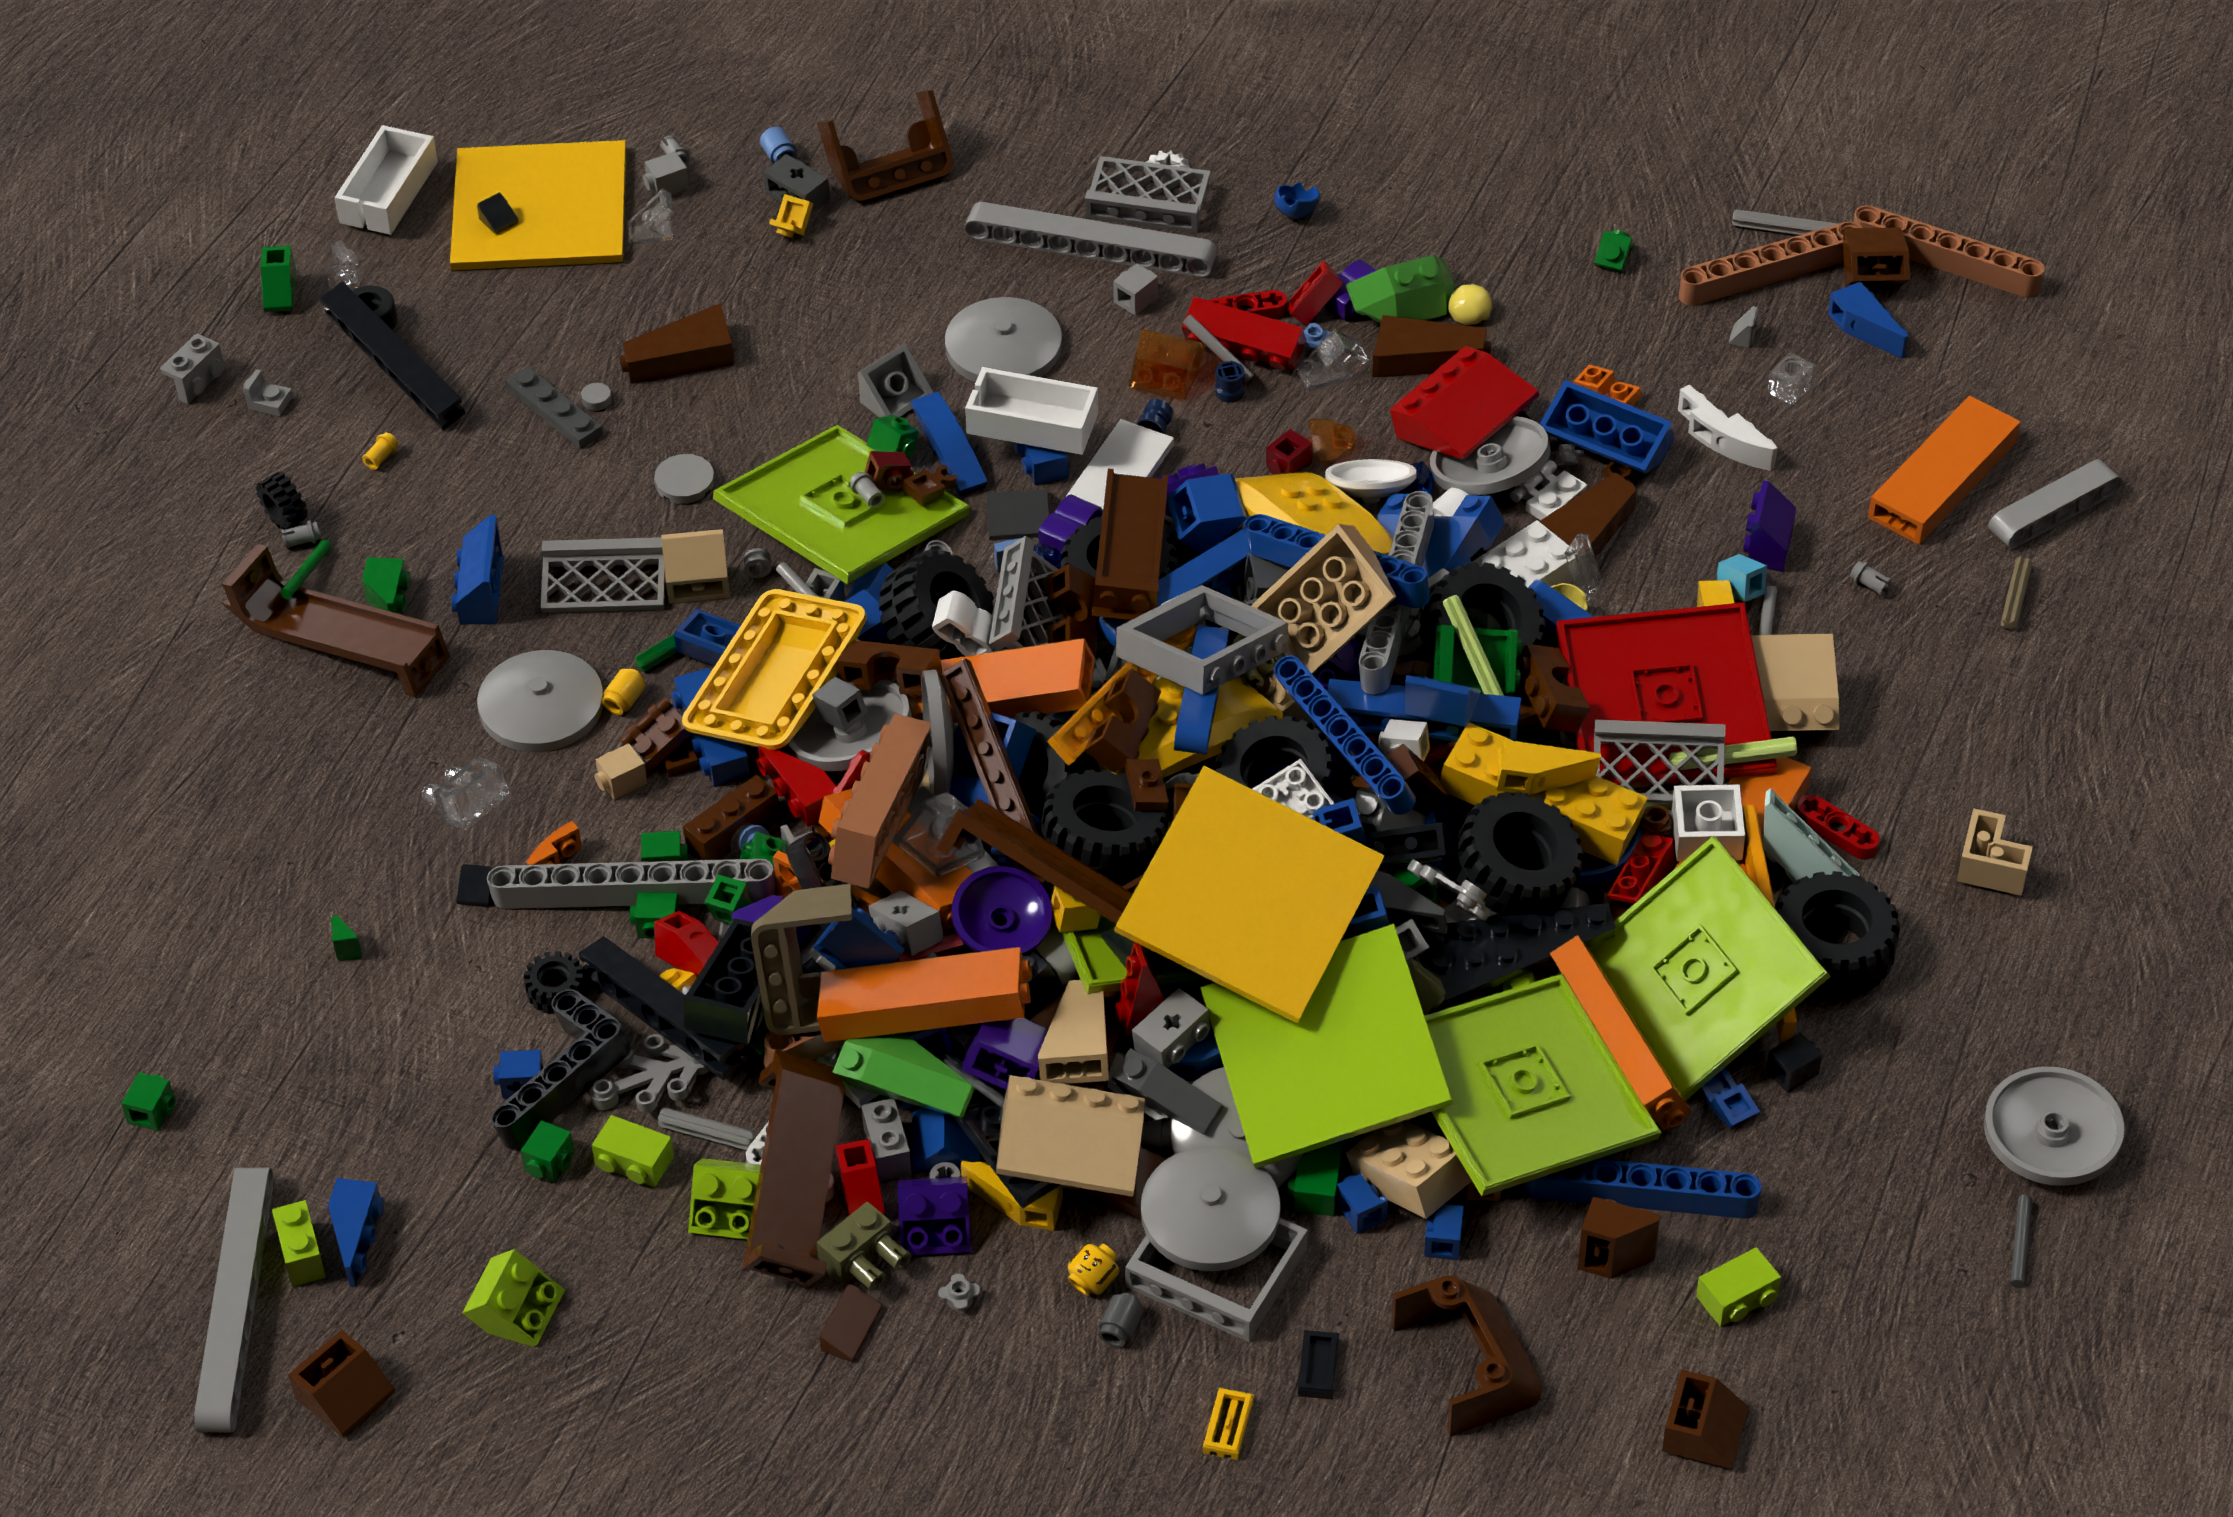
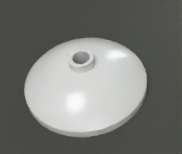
[1325,459,1416,503]

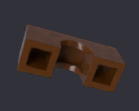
[1047,564,1097,658]
[837,640,942,696]
[1516,644,1590,733]
[1084,669,1161,773]
[683,775,780,860]

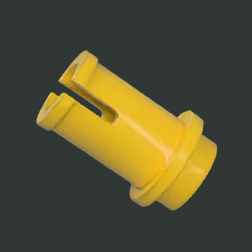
[362,432,398,470]

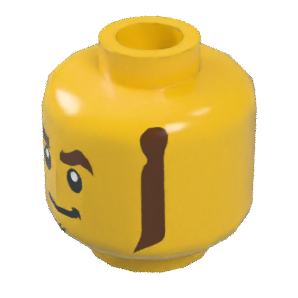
[1067,1243,1119,1296]

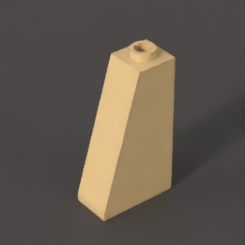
[1038,980,1109,1084]

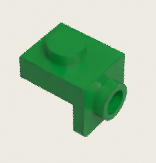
[1594,230,1634,273]

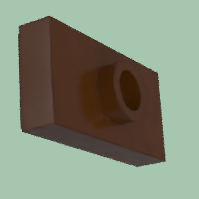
[1125,759,1169,811]

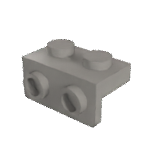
[160,334,225,404]

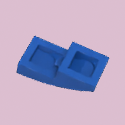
[1698,1067,1760,1128]

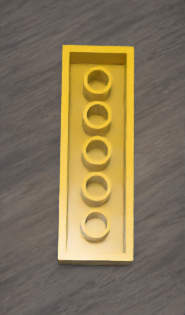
[1440,722,1648,866]

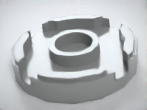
[654,454,715,504]

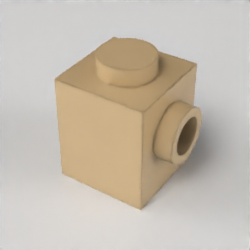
[595,743,647,800]

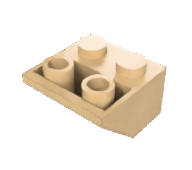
[661,529,730,604]

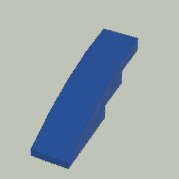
[911,391,987,495]

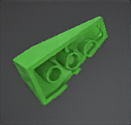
[832,1033,975,1119]

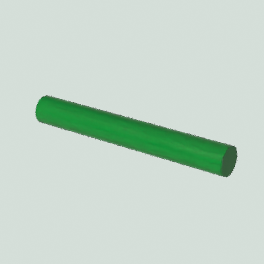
[280,540,332,599]

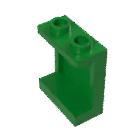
[1433,625,1522,695]

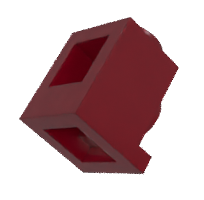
[1266,429,1313,475]
[864,451,914,491]

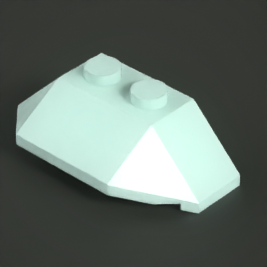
[1763,788,1860,884]

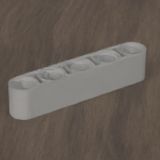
[1988,459,2122,549]

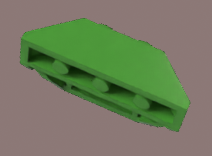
[1346,255,1455,323]

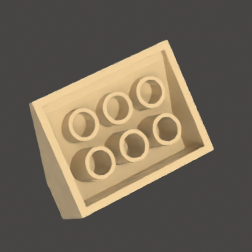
[1251,524,1397,674]
[1751,634,1839,731]
[996,1075,1145,1197]

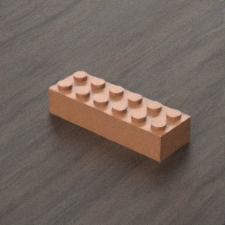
[828,713,931,889]

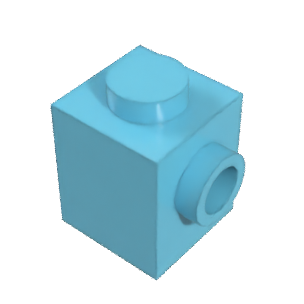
[1717,554,1767,602]

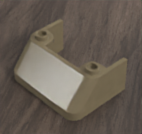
[751,884,852,1035]

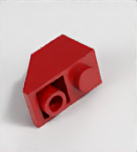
[835,1139,885,1216]

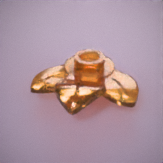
[1306,419,1357,462]

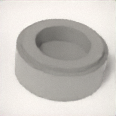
[581,383,611,411]

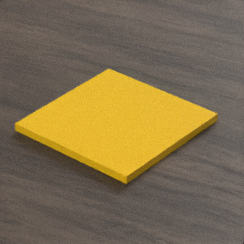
[450,140,626,270]
[1114,766,1384,1024]

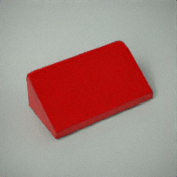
[1287,261,1343,325]

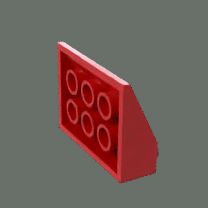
[1390,346,1540,460]

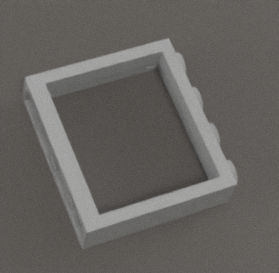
[1116,585,1288,695]
[1125,1218,1308,1342]

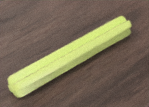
[1443,595,1504,696]
[1669,737,1797,770]

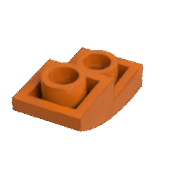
[1573,365,1642,406]
[527,821,582,865]

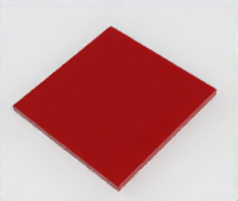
[1556,602,1778,788]

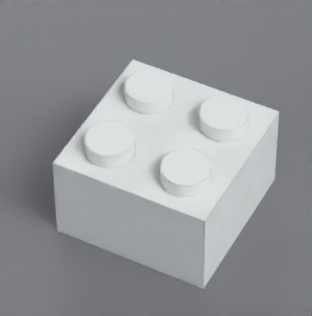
[1672,784,1745,861]

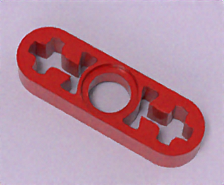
[1208,290,1287,319]
[1796,795,1880,860]

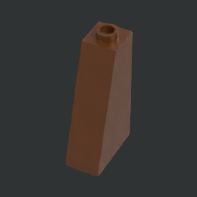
[619,304,734,384]
[1372,315,1492,377]
[1539,472,1637,577]

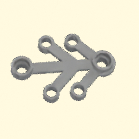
[1407,859,1492,921]
[590,1034,710,1113]

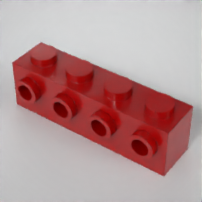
[1182,297,1306,370]

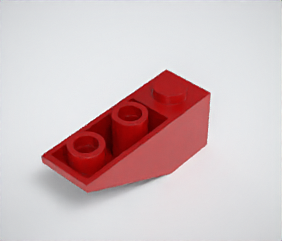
[757,745,836,827]
[1607,833,1678,904]
[654,911,719,977]
[1115,942,1166,1036]

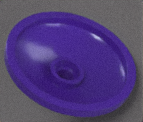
[952,866,1052,955]

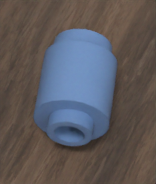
[760,127,796,164]

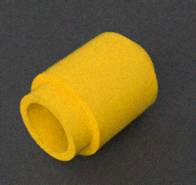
[602,669,646,715]

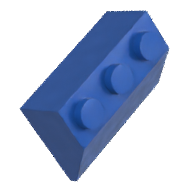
[452,515,504,625]

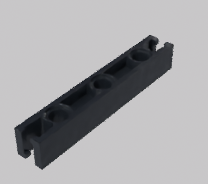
[320,281,466,431]
[579,936,749,1080]

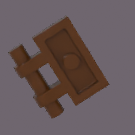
[619,697,692,774]

